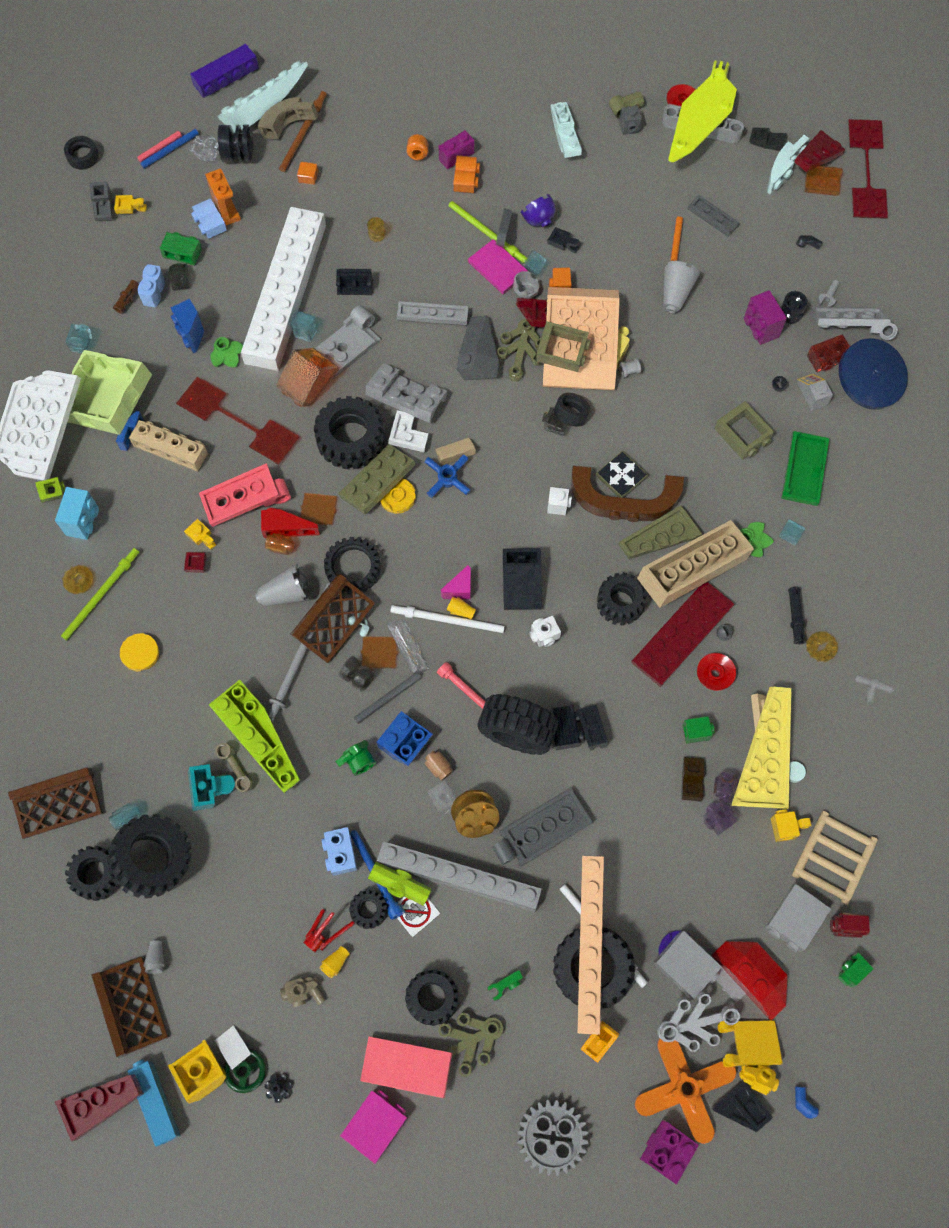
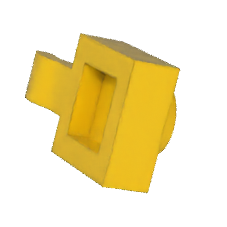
[114,195,147,214]
[184,519,216,550]

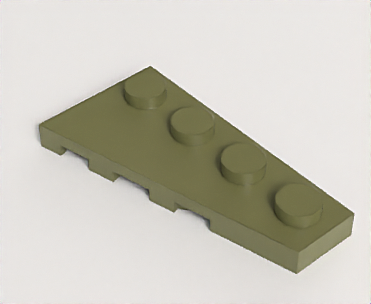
[618,506,702,559]

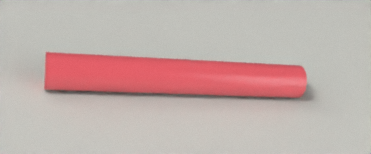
[137,131,182,162]

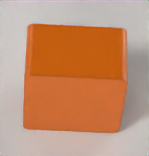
[297,162,318,185]

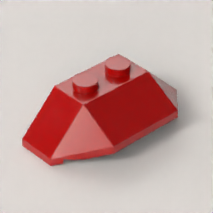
[711,941,787,1021]

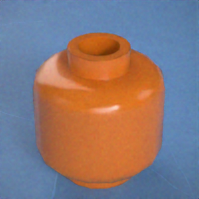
[406,134,429,161]

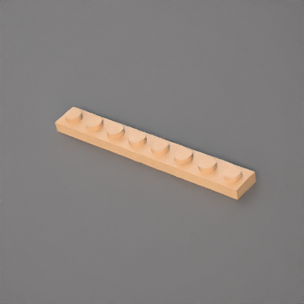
[578,856,604,1035]

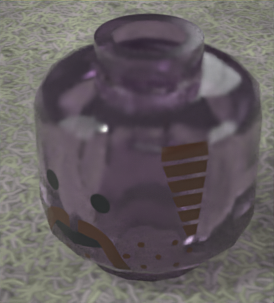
[713,772,740,803]

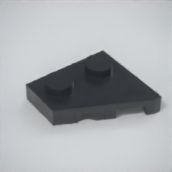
[711,1081,773,1132]

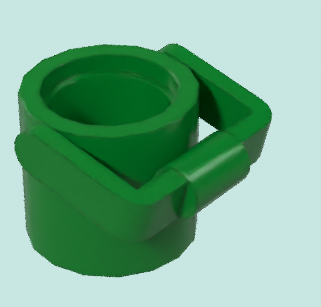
[335,740,376,776]

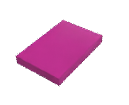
[468,239,528,294]

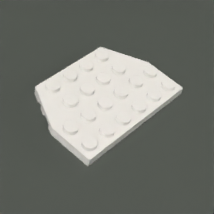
[0,370,81,481]

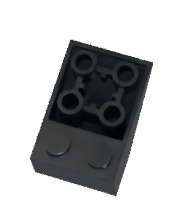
[502,548,542,610]

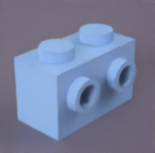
[321,827,357,876]

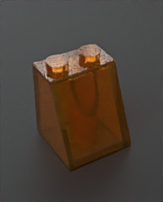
[276,348,340,407]

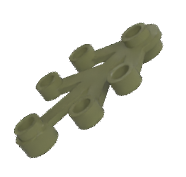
[497,319,541,382]
[438,1013,503,1077]

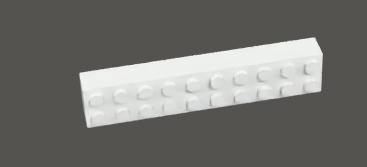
[241,207,326,371]

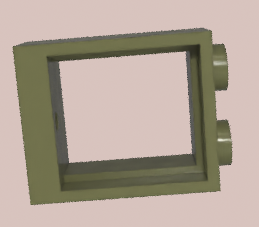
[536,321,591,372]
[714,401,774,460]

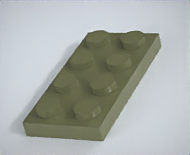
[338,444,416,515]

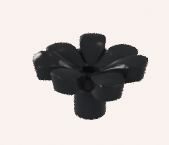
[265,1074,293,1103]

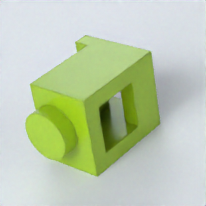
[35,477,65,503]

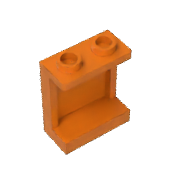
[205,169,241,226]

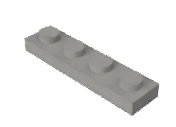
[397,301,469,325]

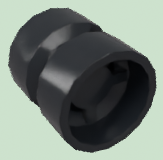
[781,291,807,324]

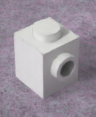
[547,487,572,515]

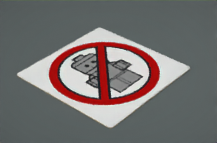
[397,897,440,937]

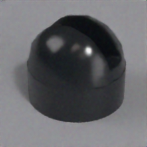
[772,376,787,392]

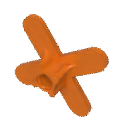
[634,1039,736,1144]

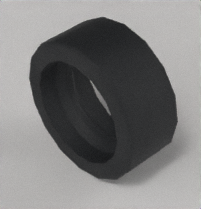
[64,136,99,170]
[554,392,590,426]

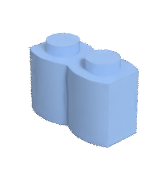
[191,199,227,239]
[138,264,165,307]

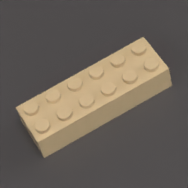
[637,520,754,608]

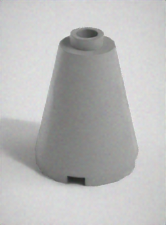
[663,261,700,313]
[255,564,311,606]

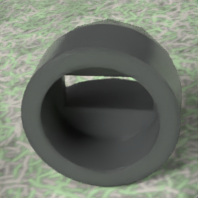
[716,624,733,641]

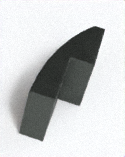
[749,128,787,151]

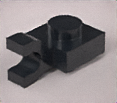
[547,227,579,254]

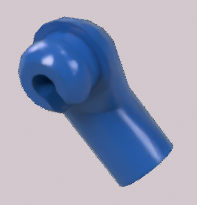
[795,1087,819,1119]

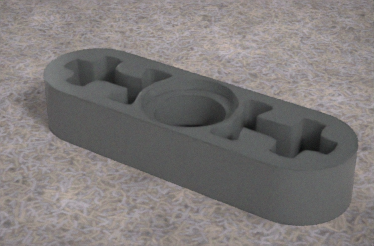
[496,208,512,247]

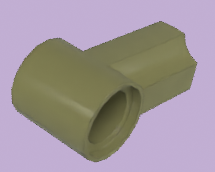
[608,92,644,119]

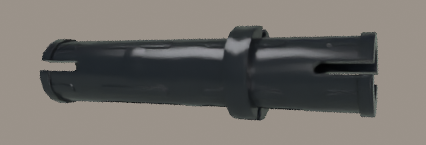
[788,587,806,645]

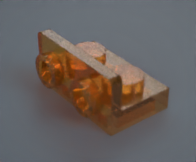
[804,166,843,196]

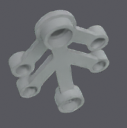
[657,991,740,1052]

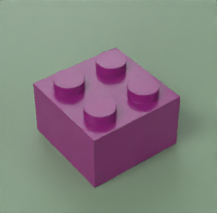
[744,290,787,345]

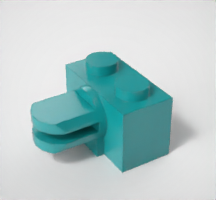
[188,764,235,811]

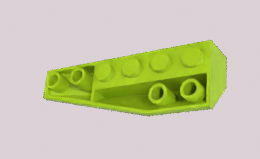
[209,679,300,794]

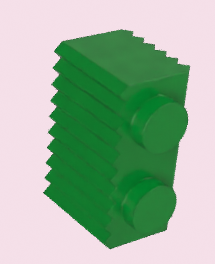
[160,232,202,266]

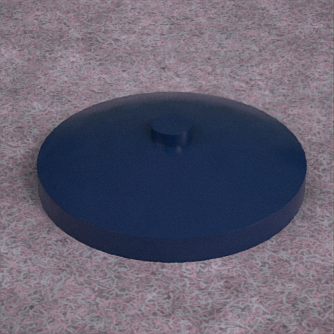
[838,338,908,410]

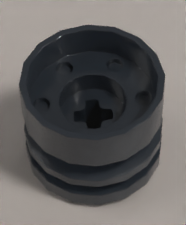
[218,124,253,162]

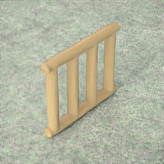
[792,811,878,905]

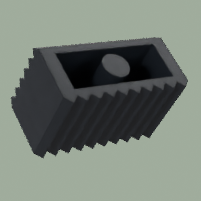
[549,705,583,750]

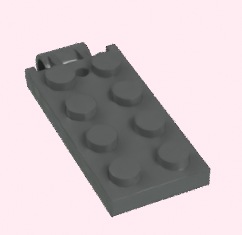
[492,788,592,868]

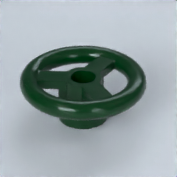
[223,1048,266,1093]

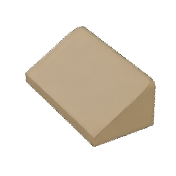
[435,438,475,466]

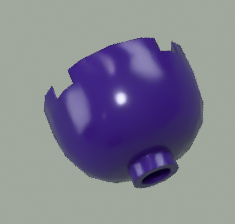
[521,194,556,228]

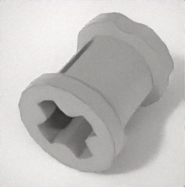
[619,358,641,378]

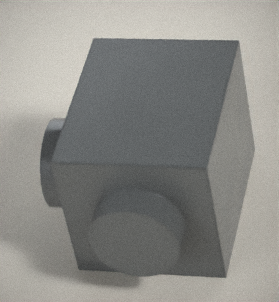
[619,105,641,135]

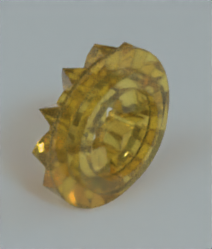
[62,564,93,594]
[806,632,838,662]

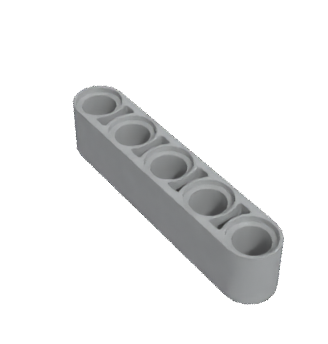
[662,105,744,144]

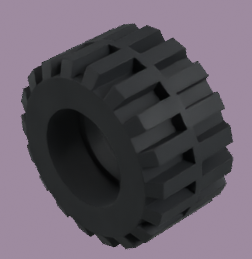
[597,573,647,625]
[65,846,120,901]
[405,969,459,1026]

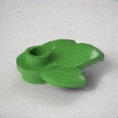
[211,337,243,368]
[740,522,774,557]

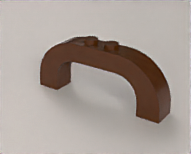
[571,466,684,522]

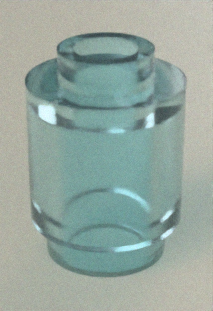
[108,802,141,831]

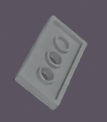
[304,305,381,383]
[810,307,898,340]

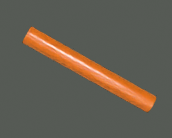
[670,216,683,261]

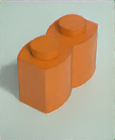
[454,156,480,193]

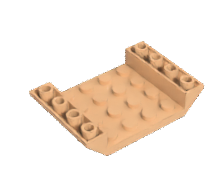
[543,287,619,390]

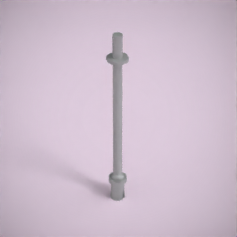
[268,583,332,723]

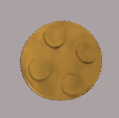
[451,790,499,838]

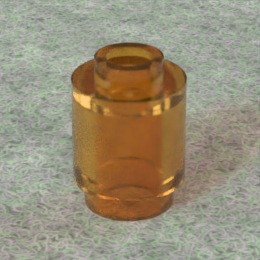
[265,533,294,555]

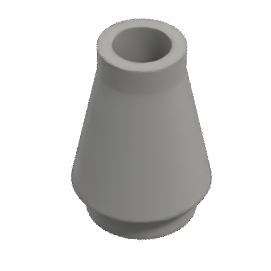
[144,940,165,974]

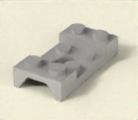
[365,363,447,423]

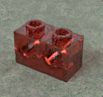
[807,334,850,373]

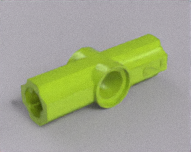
[368,862,432,906]

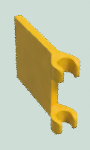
[717,1021,782,1067]

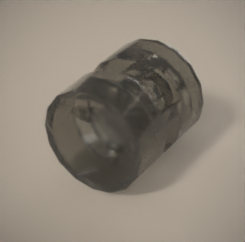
[339,656,376,692]

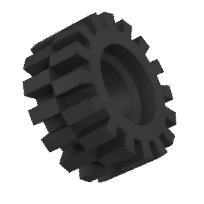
[349,889,387,929]

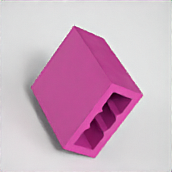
[340,1090,408,1164]

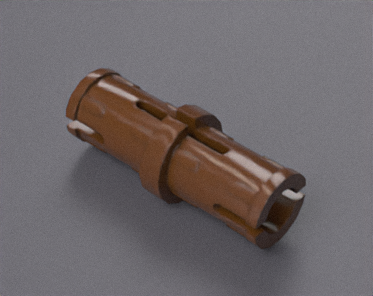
[113,280,139,314]

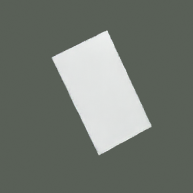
[215,1025,251,1069]

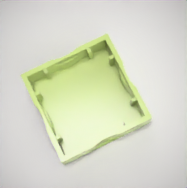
[68,350,152,435]

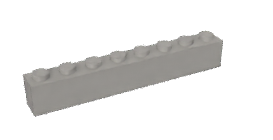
[377,841,541,912]

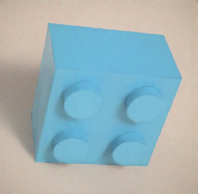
[55,487,99,540]

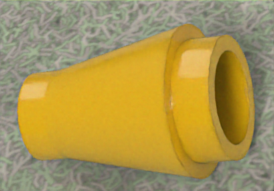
[446,596,476,619]
[319,946,350,979]

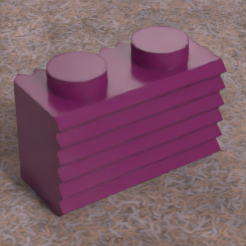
[439,130,475,169]

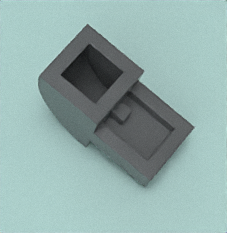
[90,181,113,221]

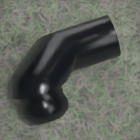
[796,235,823,250]

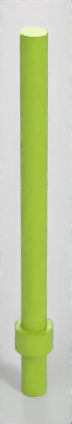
[448,201,528,264]
[61,548,140,641]

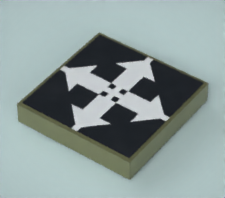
[596,451,648,498]

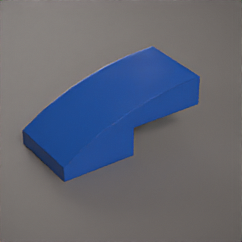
[116,411,144,451]

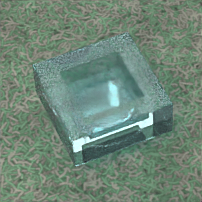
[522,250,547,276]
[779,520,805,545]

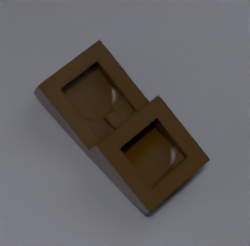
[681,757,704,802]

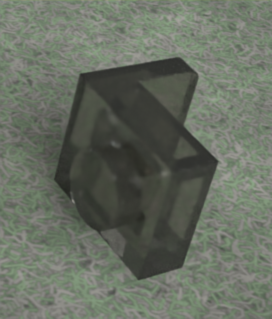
[169,263,190,291]
[542,407,569,437]

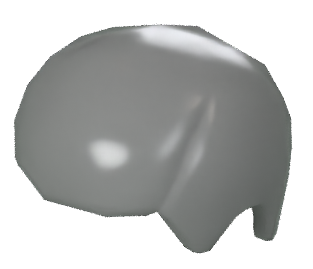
[513,271,540,299]

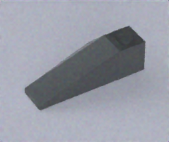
[457,315,500,380]

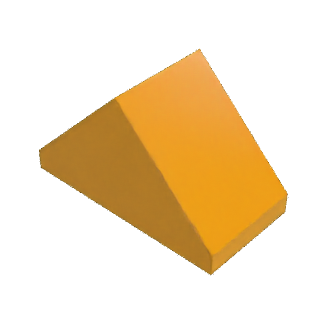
[581,1021,619,1063]

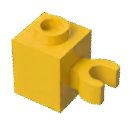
[770,809,811,842]

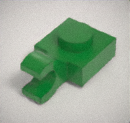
[487,970,523,1001]

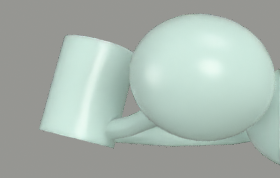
[347,612,369,637]

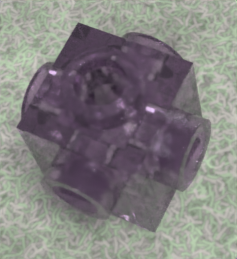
[703,801,737,836]

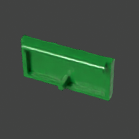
[781,431,829,506]

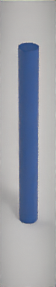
[140,129,199,169]

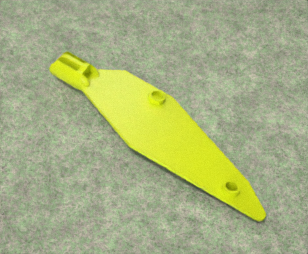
[668,60,737,162]

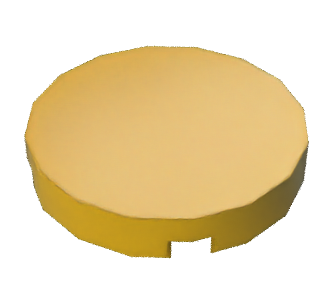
[380,479,416,514]
[120,633,159,672]

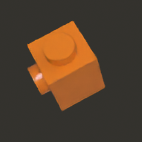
[549,268,571,288]

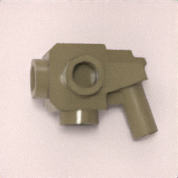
[280,977,325,1008]

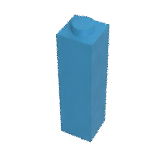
[128,1059,181,1147]

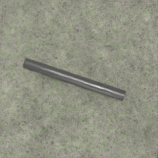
[354,672,421,724]

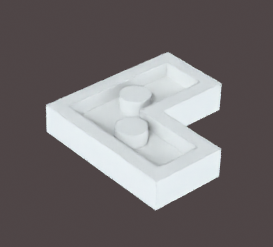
[389,410,428,452]

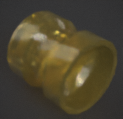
[367,217,385,242]

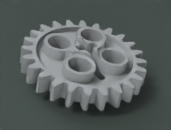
[517,1100,588,1176]

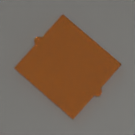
[300,493,337,526]
[360,637,398,669]

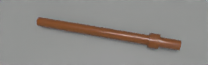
[279,91,327,172]

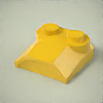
[168,1039,226,1103]

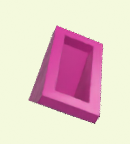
[440,565,471,599]

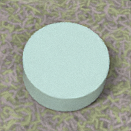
[789,762,806,783]

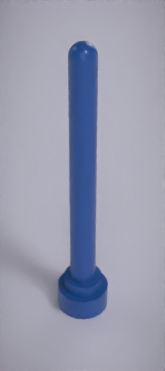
[350,830,405,920]

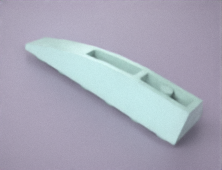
[218,61,308,133]

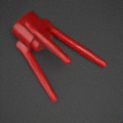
[303,909,355,953]

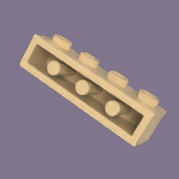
[129,420,208,472]

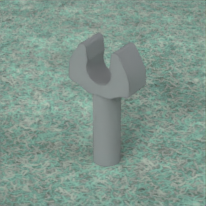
[817,280,840,307]

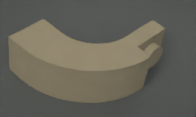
[258,97,318,139]

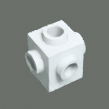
[529,615,561,647]

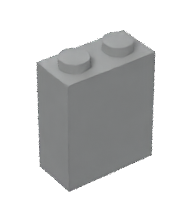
[765,884,831,952]
[653,931,721,999]

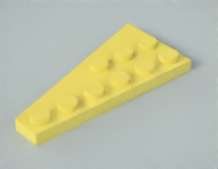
[731,687,791,809]

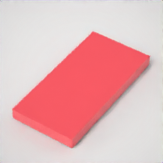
[360,1036,453,1098]

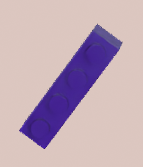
[190,44,259,98]

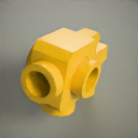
[739,1065,779,1095]

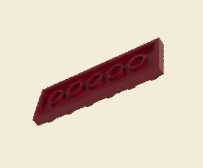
[631,582,734,687]

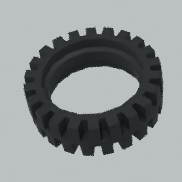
[324,537,381,594]

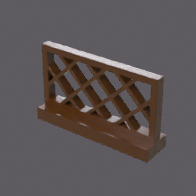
[290,574,375,663]
[8,767,103,839]
[91,957,168,1059]

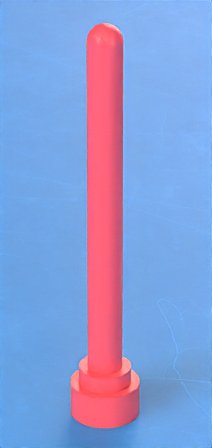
[437,662,485,709]

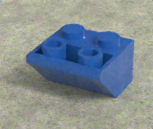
[170,299,205,354]
[377,711,433,766]

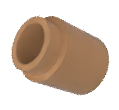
[425,751,453,781]

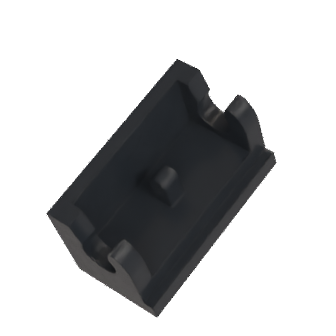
[336,269,373,295]
[577,705,608,751]

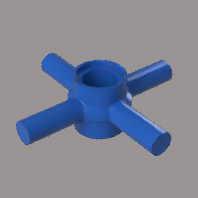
[424,454,471,498]

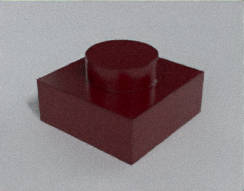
[184,552,206,573]

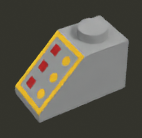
[796,374,833,411]

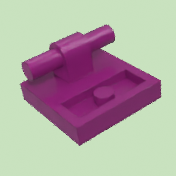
[640,1120,699,1185]

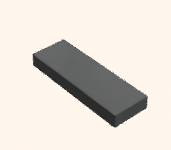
[688,195,740,237]

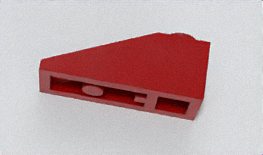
[261,508,320,538]

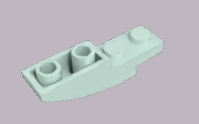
[551,102,582,158]
[767,135,809,194]

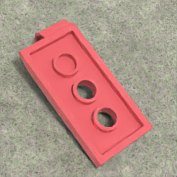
[199,463,291,527]

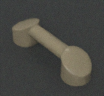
[215,743,253,792]

